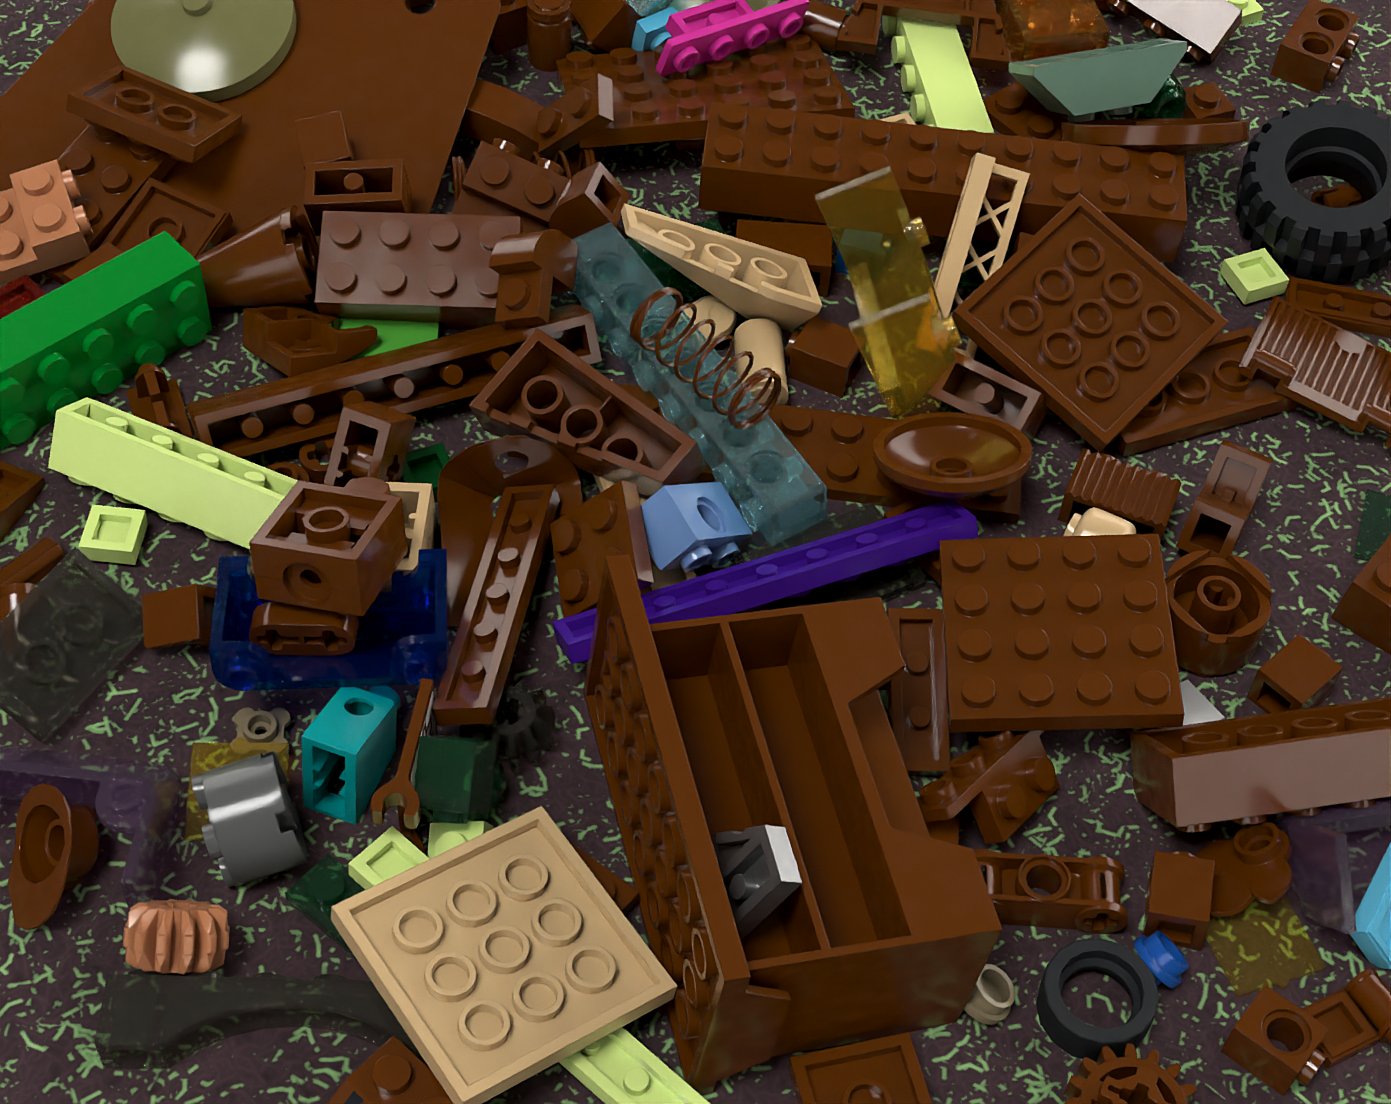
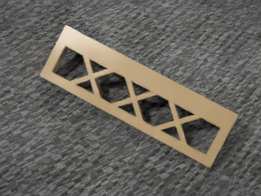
[915,153,1030,360]

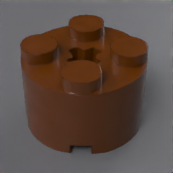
[1165,550,1272,678]

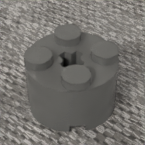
[191,750,309,888]

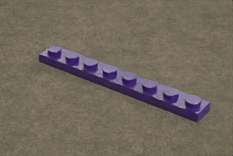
[552,500,979,664]

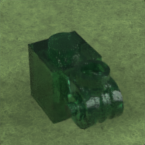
[415,735,507,824]

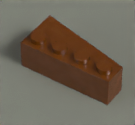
[469,327,707,497]

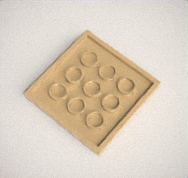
[331,806,677,1104]

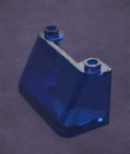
[209,549,450,691]

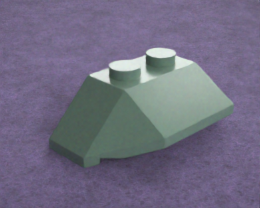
[1009,38,1187,122]

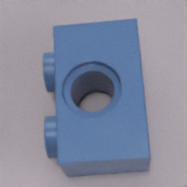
[641,482,753,572]

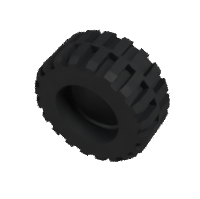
[1235,100,1391,283]

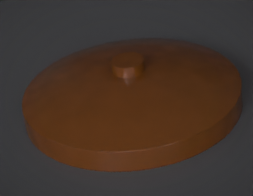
[1061,118,1250,158]

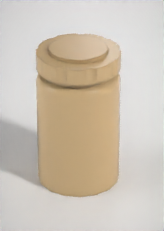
[734,318,788,405]

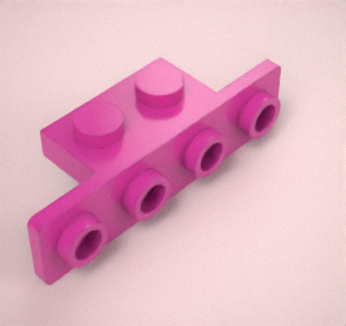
[655,0,810,76]

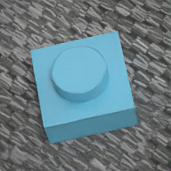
[631,6,677,52]

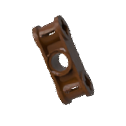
[973,849,1128,934]

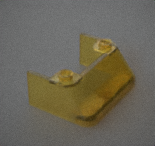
[815,166,962,419]

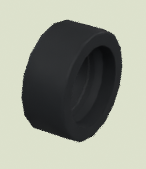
[1036,938,1159,1062]

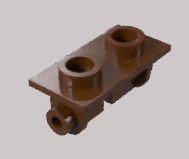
[126,363,194,439]

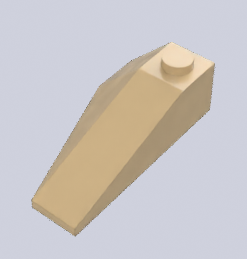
[621,203,822,331]

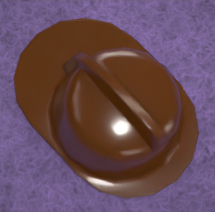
[8,783,99,930]

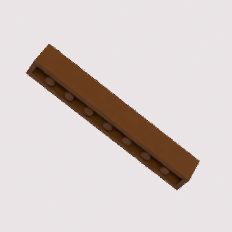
[186,303,602,458]

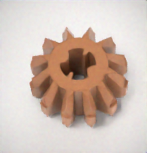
[123,899,230,975]

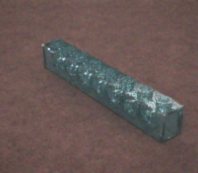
[567,222,827,546]

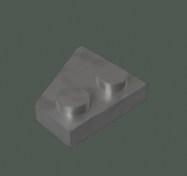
[711,825,802,941]

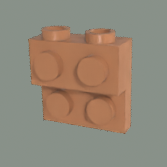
[0,159,93,285]

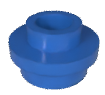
[1134,930,1189,989]

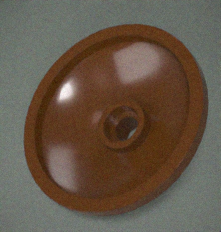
[873,412,1032,500]

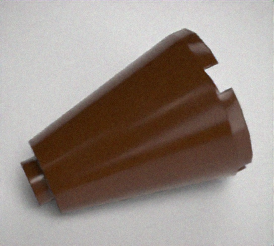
[195,205,319,308]

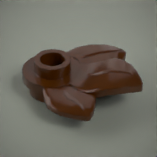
[1195,821,1293,917]

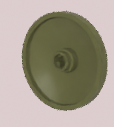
[111,0,297,102]

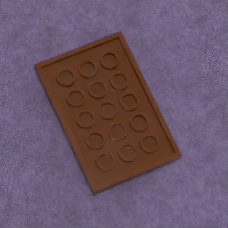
[555,34,855,149]

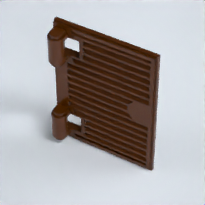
[1237,296,1391,448]

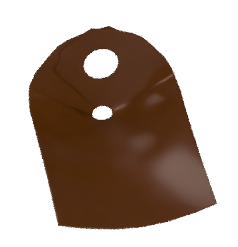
[437,435,583,628]

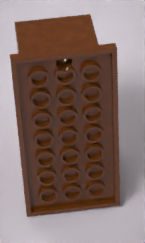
[583,554,1003,1095]

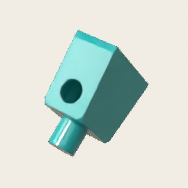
[301,684,401,825]

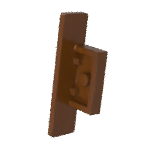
[917,730,1060,844]

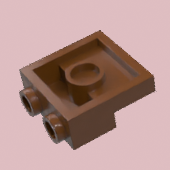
[451,138,570,233]

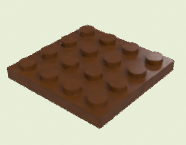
[949,193,1229,453]
[939,534,1185,732]

